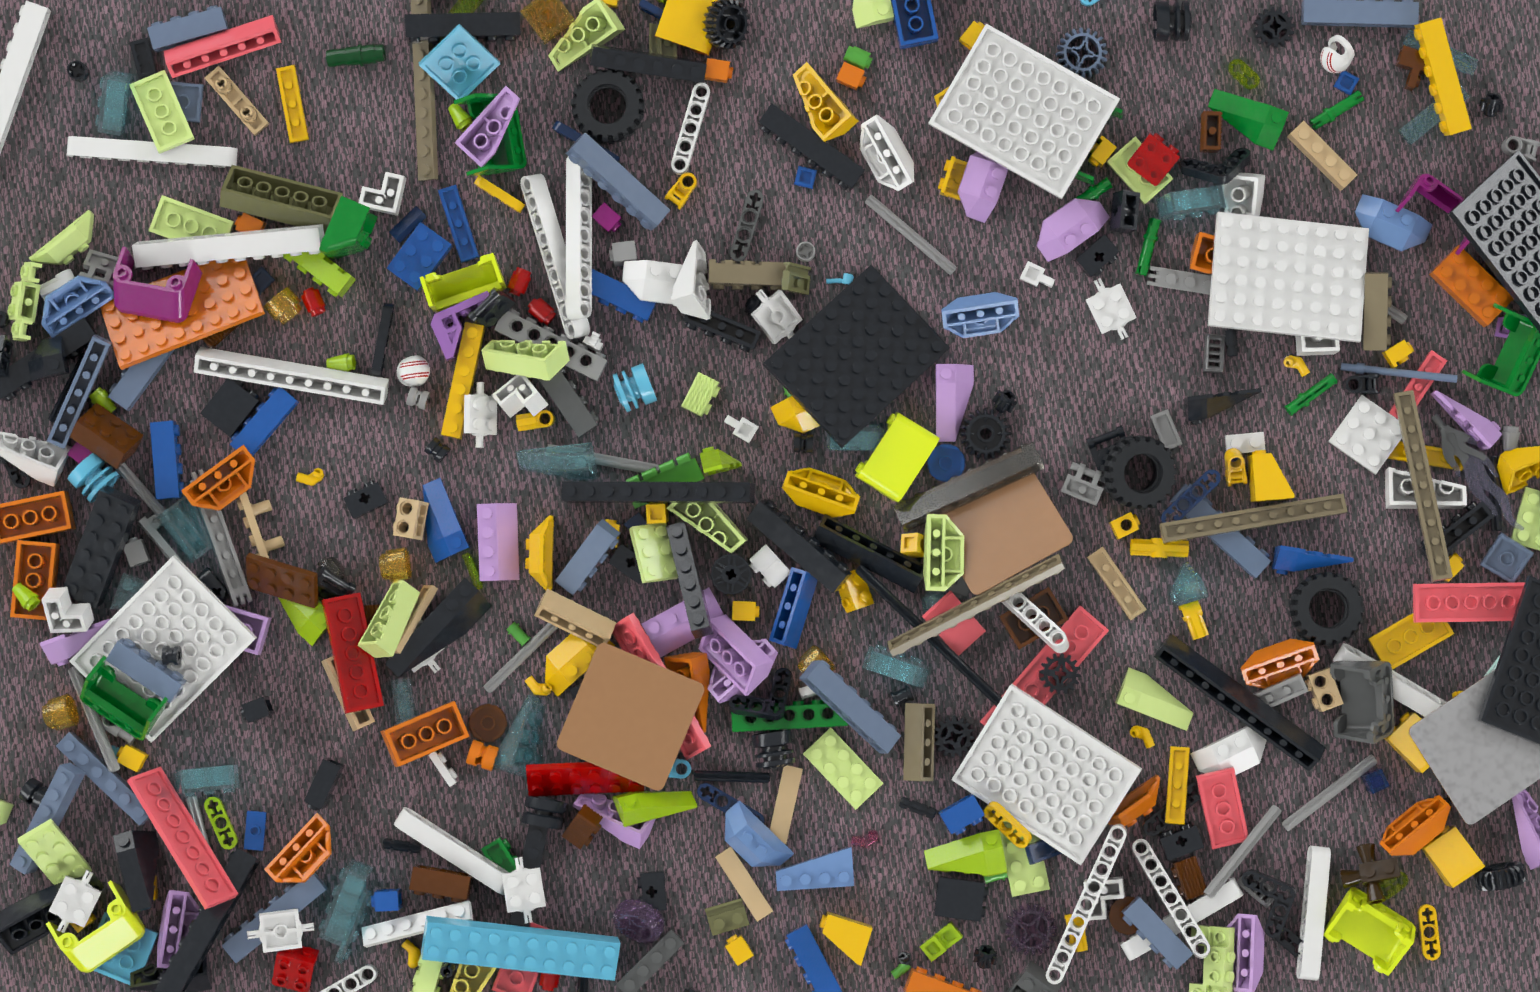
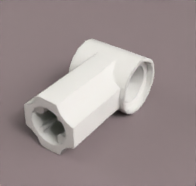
[40,269,75,301]

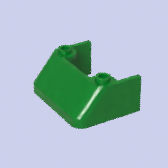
[453,93,527,176]
[319,196,378,260]
[1462,303,1540,396]
[80,655,168,741]

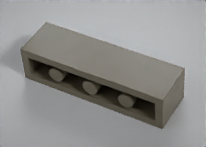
[1363,272,1392,351]
[903,703,935,781]

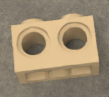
[393,497,429,540]
[1305,668,1344,712]

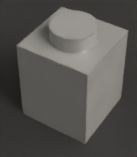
[609,240,637,267]
[124,537,151,567]

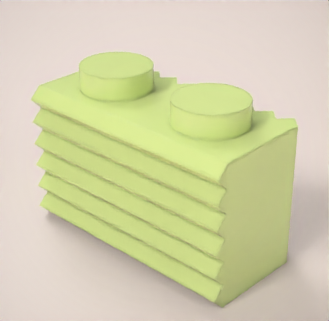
[681,372,721,417]

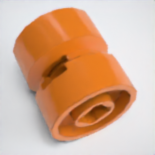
[466,740,499,771]

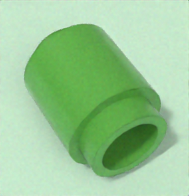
[843,46,873,70]

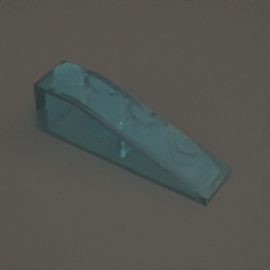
[516,442,598,481]
[1169,561,1208,606]
[494,695,544,778]

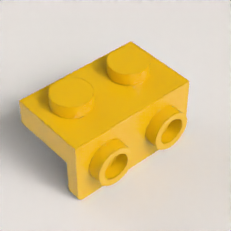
[938,156,968,201]
[838,569,874,613]

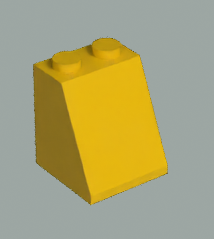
[1247,450,1294,502]
[1384,712,1429,773]
[1422,825,1485,888]
[819,911,873,966]

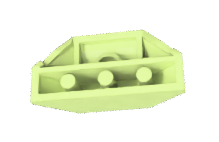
[29,210,94,265]
[923,514,964,592]

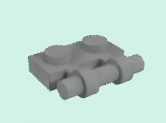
[79,249,119,289]
[1060,462,1105,506]

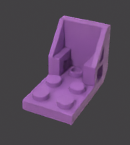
[431,291,490,362]

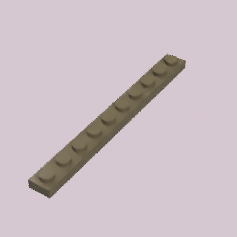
[411,0,438,181]
[1393,390,1453,582]
[1159,493,1347,543]
[887,554,1065,657]

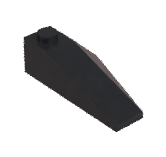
[1183,388,1262,425]
[113,830,160,914]
[130,954,212,992]

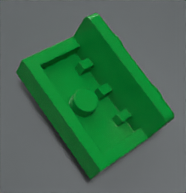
[481,837,520,873]

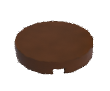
[469,704,507,742]
[1108,896,1138,935]

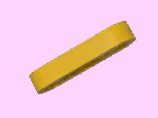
[474,176,525,213]
[984,801,1032,848]
[1418,904,1441,961]

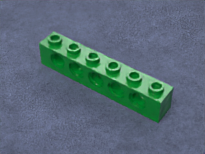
[731,700,848,732]

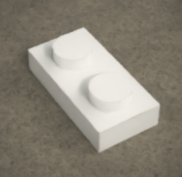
[1225,432,1265,453]
[428,751,458,787]

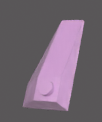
[455,86,520,167]
[935,364,974,442]
[1431,390,1502,450]
[40,618,111,667]
[1512,789,1540,870]
[573,794,656,849]

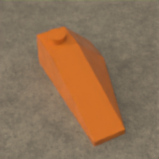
[1190,232,1215,274]
[664,652,710,733]

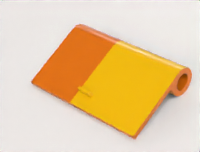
[655,0,717,56]

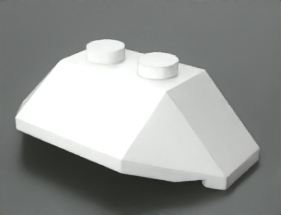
[860,115,914,191]
[622,260,683,305]
[1190,726,1267,775]

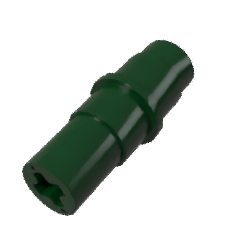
[326,44,386,67]

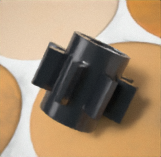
[1479,93,1504,117]
[992,390,1017,413]
[973,945,997,969]

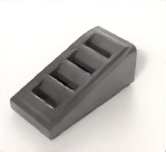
[1202,334,1225,373]
[1237,868,1278,908]

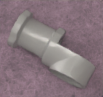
[102,717,136,746]

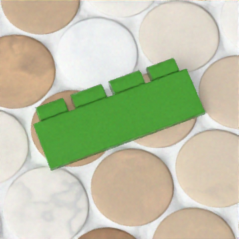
[626,453,705,509]

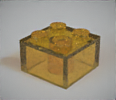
[520,0,574,45]

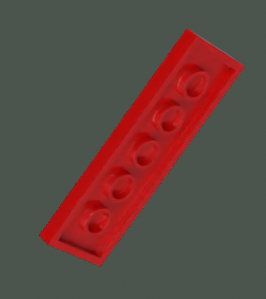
[321,593,384,714]
[526,762,644,796]

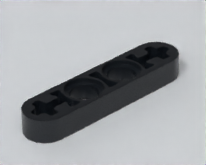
[371,303,394,377]
[1143,782,1200,836]

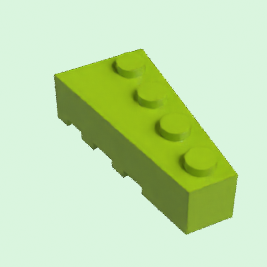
[283,252,356,298]

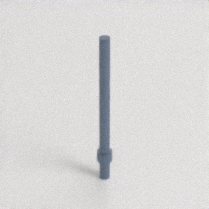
[1341,363,1458,383]

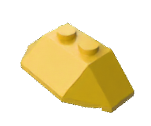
[770,396,820,434]
[782,467,860,518]
[525,515,554,591]
[545,634,615,697]

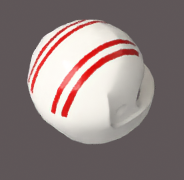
[1320,35,1355,73]
[397,355,430,387]

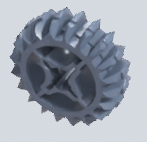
[1056,27,1108,79]

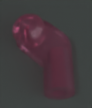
[851,830,879,848]

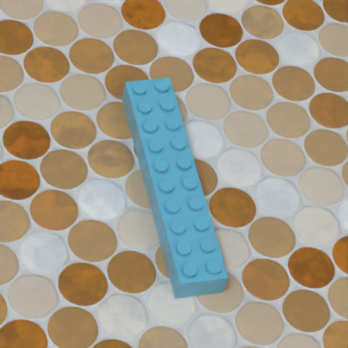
[421,916,621,981]

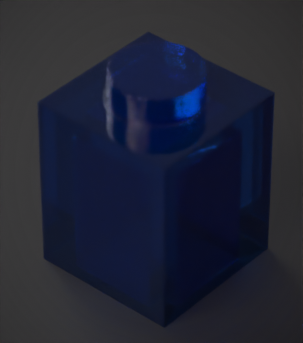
[1361,768,1390,794]

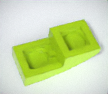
[920,921,963,962]

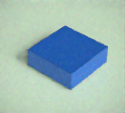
[1333,71,1360,96]
[794,166,817,189]

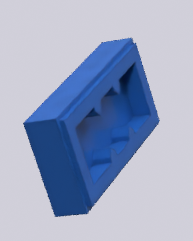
[244,811,267,851]

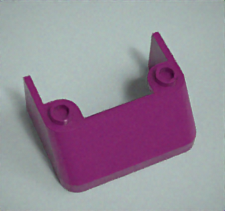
[1395,174,1470,255]
[113,247,202,323]

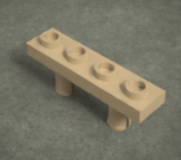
[205,66,270,136]
[236,492,285,558]

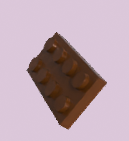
[246,553,318,608]

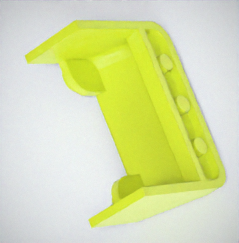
[419,253,507,312]
[46,880,145,973]

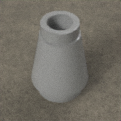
[1501,426,1521,451]

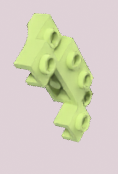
[7,262,42,342]
[1189,925,1235,992]

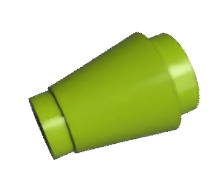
[448,104,473,132]
[326,353,356,372]
[89,387,117,413]
[12,583,40,611]

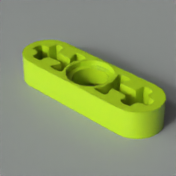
[204,796,238,849]

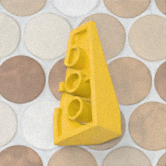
[793,62,859,142]

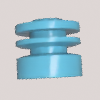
[612,363,657,412]
[67,453,120,503]

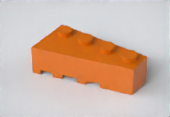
[904,966,982,992]

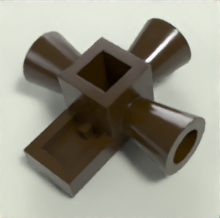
[1340,843,1401,905]

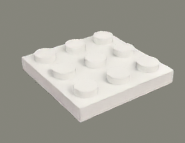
[1328,395,1402,475]

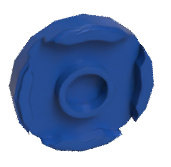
[927,444,965,482]

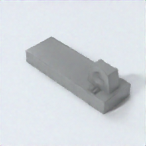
[139,514,182,562]
[1253,673,1309,707]

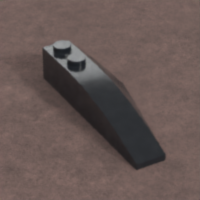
[385,578,492,677]
[0,873,104,955]

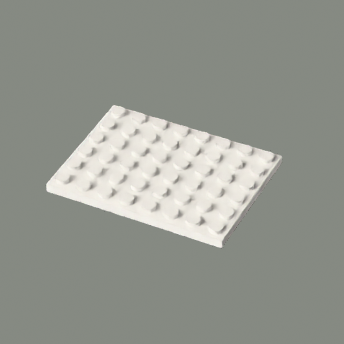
[928,24,1120,199]
[1208,212,1369,343]
[69,555,257,743]
[952,684,1142,865]

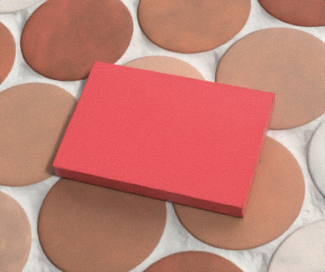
[922,591,986,656]

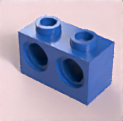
[371,888,402,912]

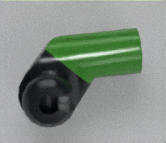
[891,951,911,979]

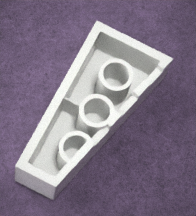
[1385,467,1467,509]

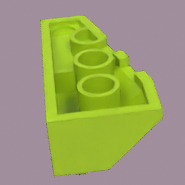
[699,446,742,476]
[278,597,328,646]
[612,791,697,827]
[924,829,1007,877]

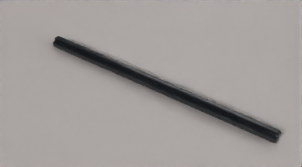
[855,565,1002,707]

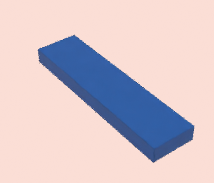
[438,185,479,263]

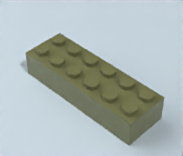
[220,165,343,233]

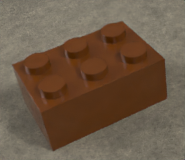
[70,403,144,469]
[998,587,1069,650]
[409,864,473,903]

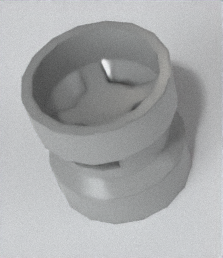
[796,241,815,262]
[406,387,430,410]

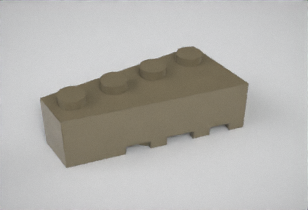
[709,259,786,291]

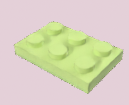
[1106,136,1173,205]
[1511,487,1540,551]
[629,523,678,583]

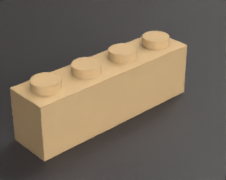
[1287,121,1357,191]
[534,589,616,646]
[321,656,375,731]

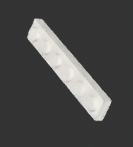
[361,900,473,948]

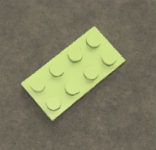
[129,70,195,154]
[148,195,235,239]
[803,727,884,810]
[17,819,92,885]
[999,821,1050,897]

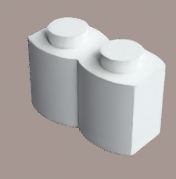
[749,544,790,588]

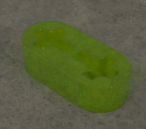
[1228,59,1260,90]
[1380,871,1408,900]

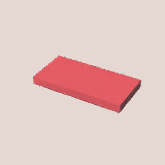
[1196,767,1248,850]
[492,922,549,992]

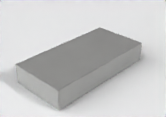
[1150,409,1182,449]

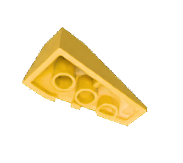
[1497,446,1540,495]

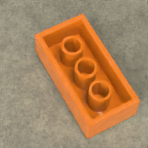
[1429,245,1513,327]
[0,491,76,545]
[10,540,60,620]
[380,701,470,767]

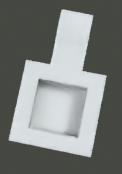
[1020,261,1055,288]
[582,331,603,352]
[724,415,759,443]

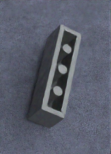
[539,368,599,438]
[616,928,685,992]

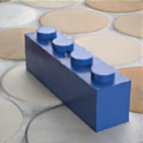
[592,269,657,323]
[230,387,299,456]
[150,421,185,500]
[769,567,818,649]
[785,923,842,992]

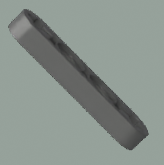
[730,190,764,262]

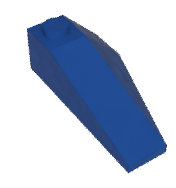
[423,478,471,563]
[1272,545,1354,575]

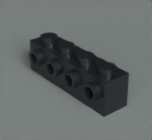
[683,311,761,353]
[1418,501,1494,561]

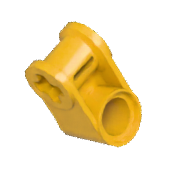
[664,173,697,210]
[1224,448,1247,487]

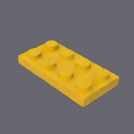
[1368,613,1454,670]

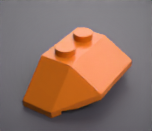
[181,444,255,511]
[1240,639,1319,689]
[1108,774,1160,828]
[1379,795,1451,856]
[264,813,332,883]

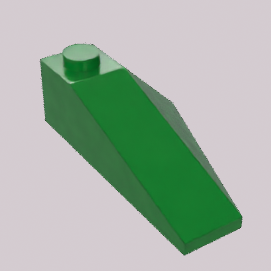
[1208,89,1289,151]

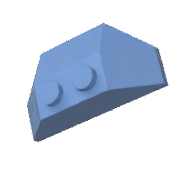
[1355,194,1432,251]
[41,276,114,338]
[941,292,1019,338]
[725,800,794,867]

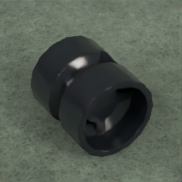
[19,778,48,810]

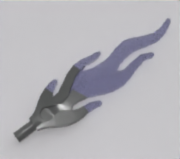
[1431,414,1524,530]

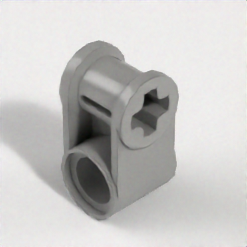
[1501,136,1540,162]

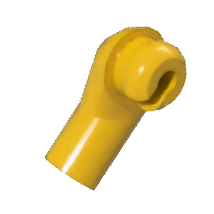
[1283,355,1310,377]
[296,468,324,486]
[525,676,552,696]
[1130,725,1155,749]
[401,939,421,968]

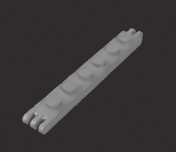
[1147,266,1212,295]
[190,469,253,607]

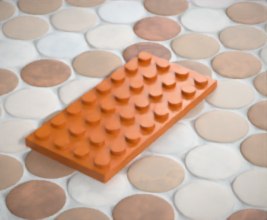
[100,258,265,370]

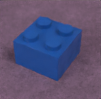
[938,793,985,835]

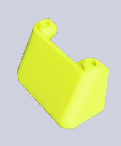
[855,412,940,502]
[1323,887,1416,976]

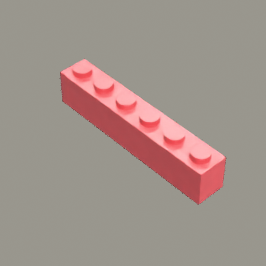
[164,15,281,78]

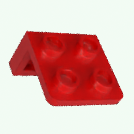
[1127,132,1180,186]
[272,946,319,992]

